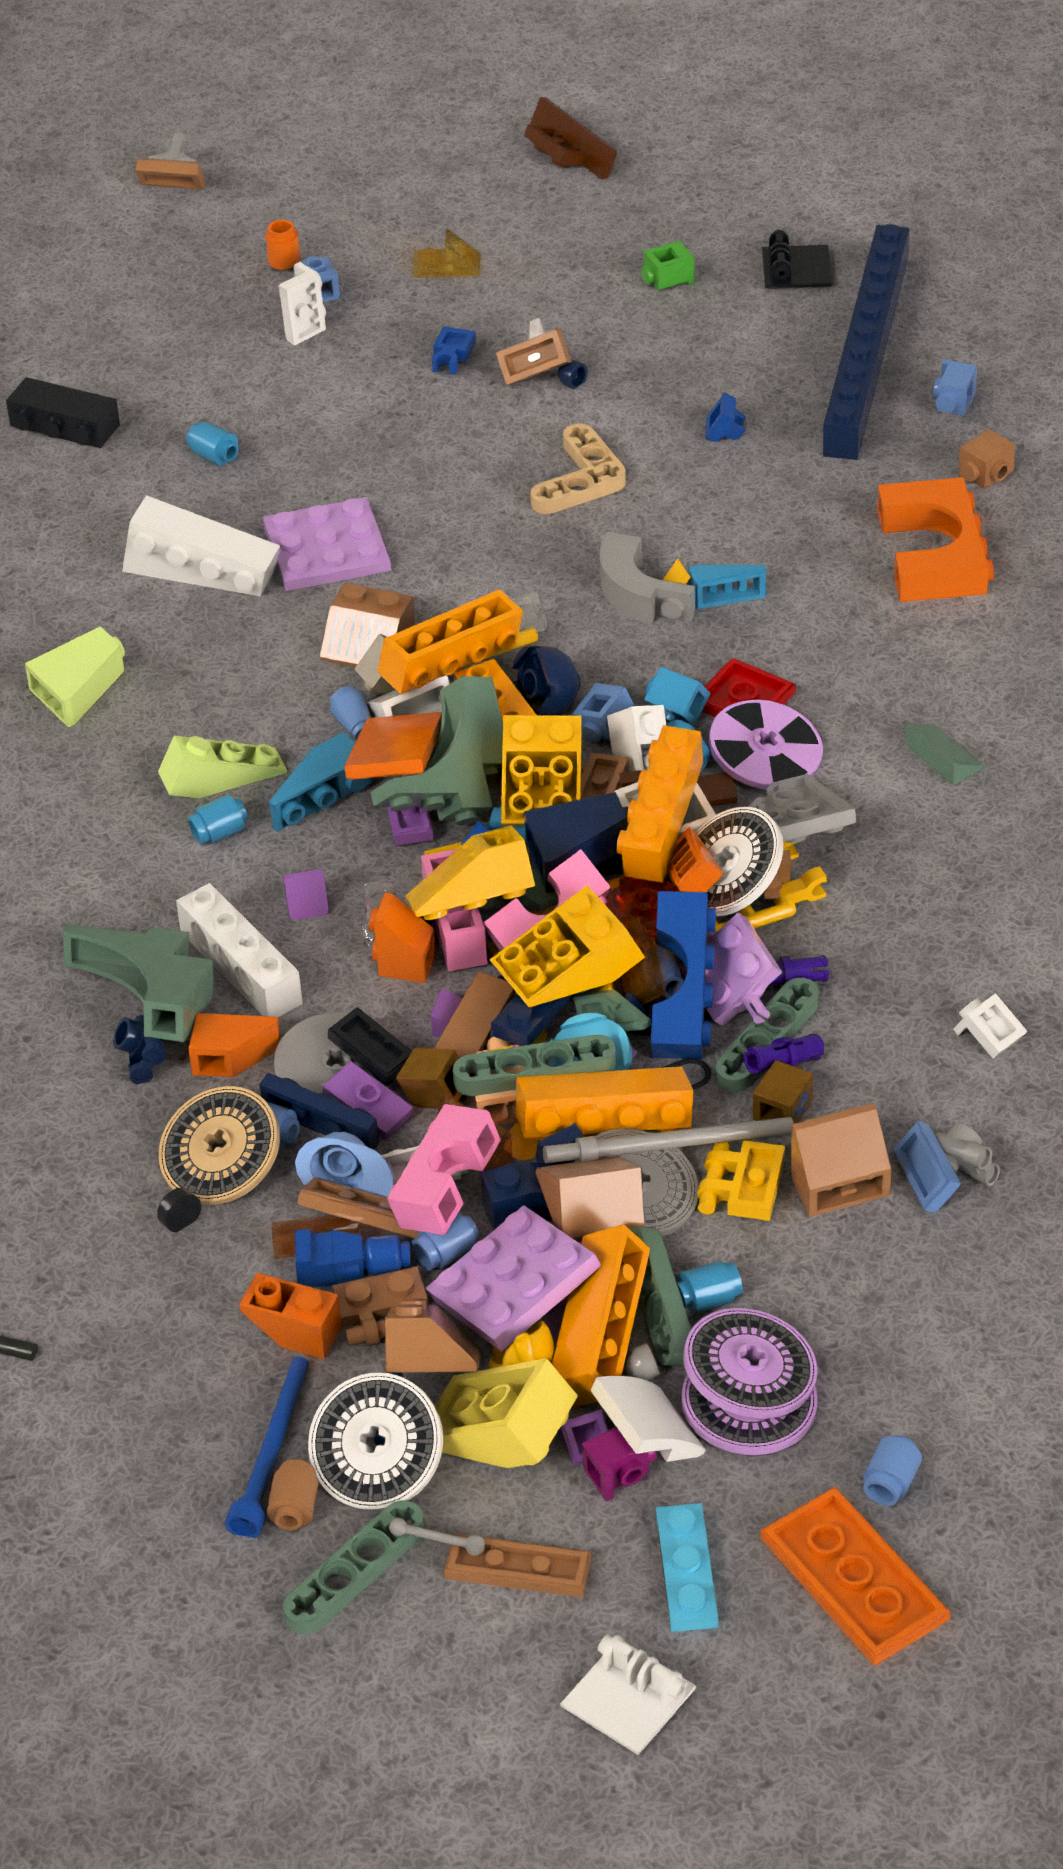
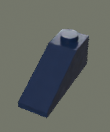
[480,1161,559,1231]

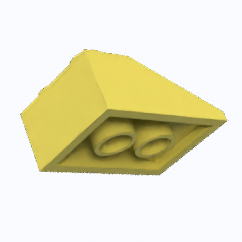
[435,1358,578,1468]

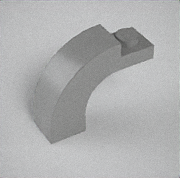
[599,531,695,624]

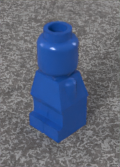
[295,1229,410,1287]

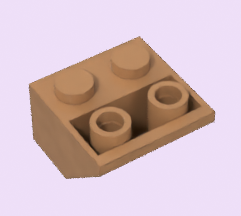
[791,1103,891,1217]

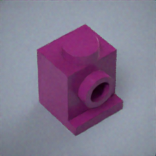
[582,1427,657,1501]

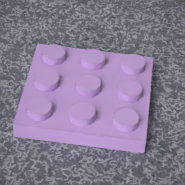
[263,497,391,591]
[425,1205,601,1352]

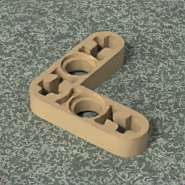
[530,424,626,514]

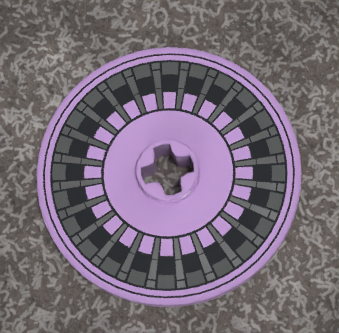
[683,1308,817,1419]
[681,1360,818,1455]

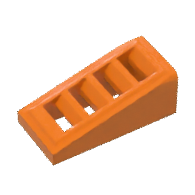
[668,827,724,892]

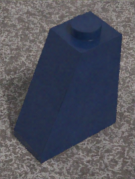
[524,792,629,892]

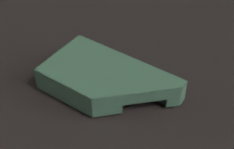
[573,989,652,1032]

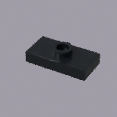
[328,1007,412,1086]

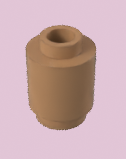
[267,1459,319,1531]

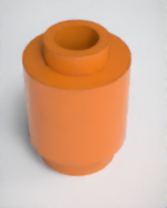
[265,220,301,270]

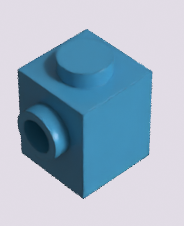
[644,666,711,726]

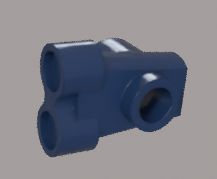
[113,1015,166,1084]

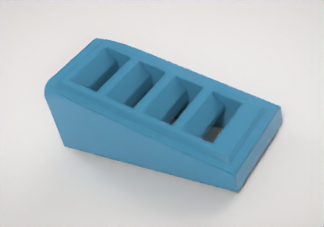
[688,565,766,609]

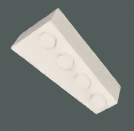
[122,495,280,596]

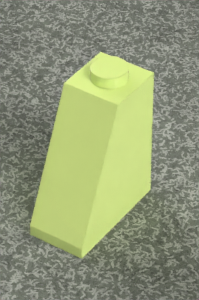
[25,626,125,728]

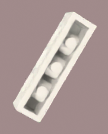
[176,883,303,1017]

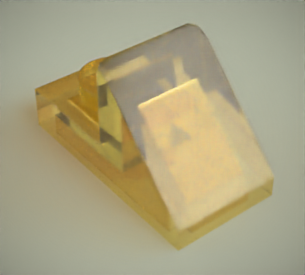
[413,228,481,278]

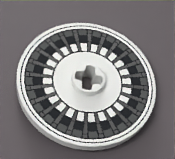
[677,807,783,916]
[308,1373,443,1510]

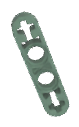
[716,978,819,1092]
[453,1035,616,1096]
[631,1226,691,1367]
[283,1500,425,1634]

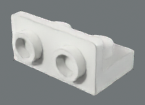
[279,262,326,346]

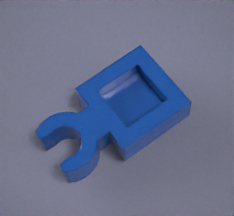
[432,326,476,375]

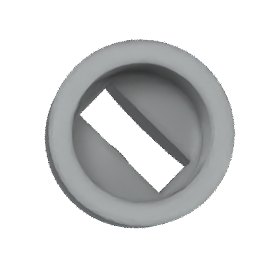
[624,1343,660,1381]

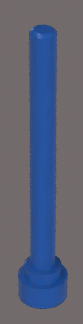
[225,1356,309,1538]

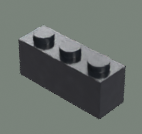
[6,377,120,448]

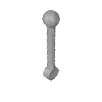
[389,1518,484,1556]

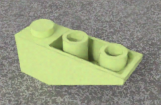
[158,735,288,799]

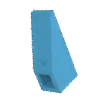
[269,732,372,832]

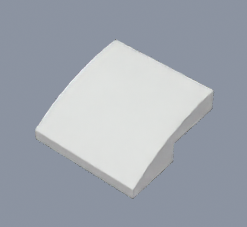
[590,1376,706,1462]

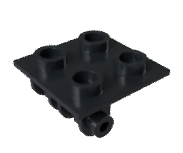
[762,230,832,288]

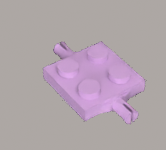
[680,913,782,1025]

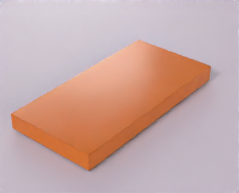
[344,712,442,780]
[760,1487,951,1666]

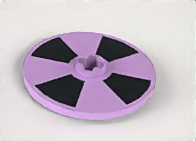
[708,700,823,790]

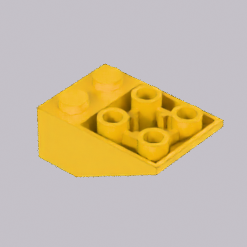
[501,715,582,826]
[405,825,535,920]
[490,885,645,1008]

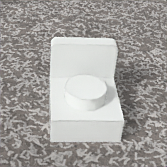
[953,993,1028,1059]

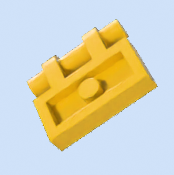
[697,1140,786,1221]

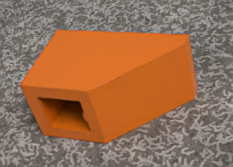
[369,893,436,983]
[189,1013,281,1077]
[239,1272,342,1359]

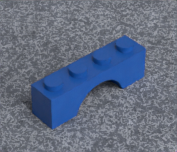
[651,891,716,1059]

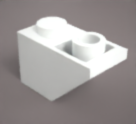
[607,705,666,772]

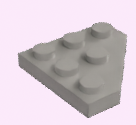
[748,774,857,843]

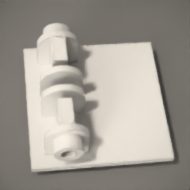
[560,1635,696,1755]

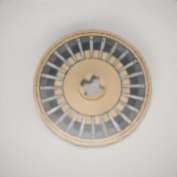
[159,1086,280,1205]

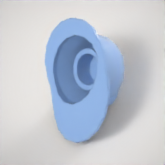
[295,1132,394,1197]

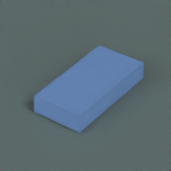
[893,1121,961,1213]

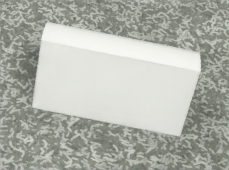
[366,675,450,718]

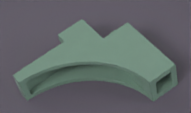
[371,676,503,825]
[63,924,214,1042]

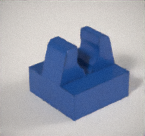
[705,393,746,442]

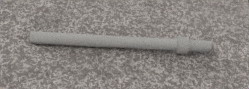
[543,1117,794,1163]

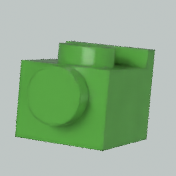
[641,240,694,290]

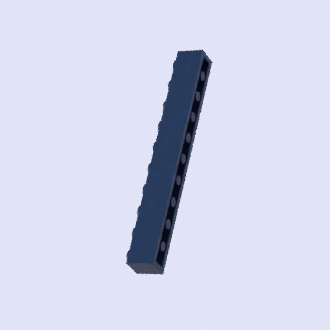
[823,224,910,460]

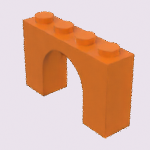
[877,477,994,602]

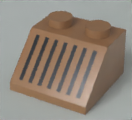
[320,582,415,667]
[385,1298,482,1373]

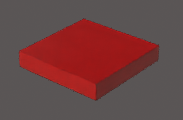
[702,658,796,717]

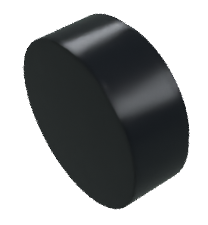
[157,1188,201,1233]

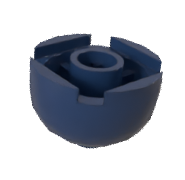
[511,646,581,716]

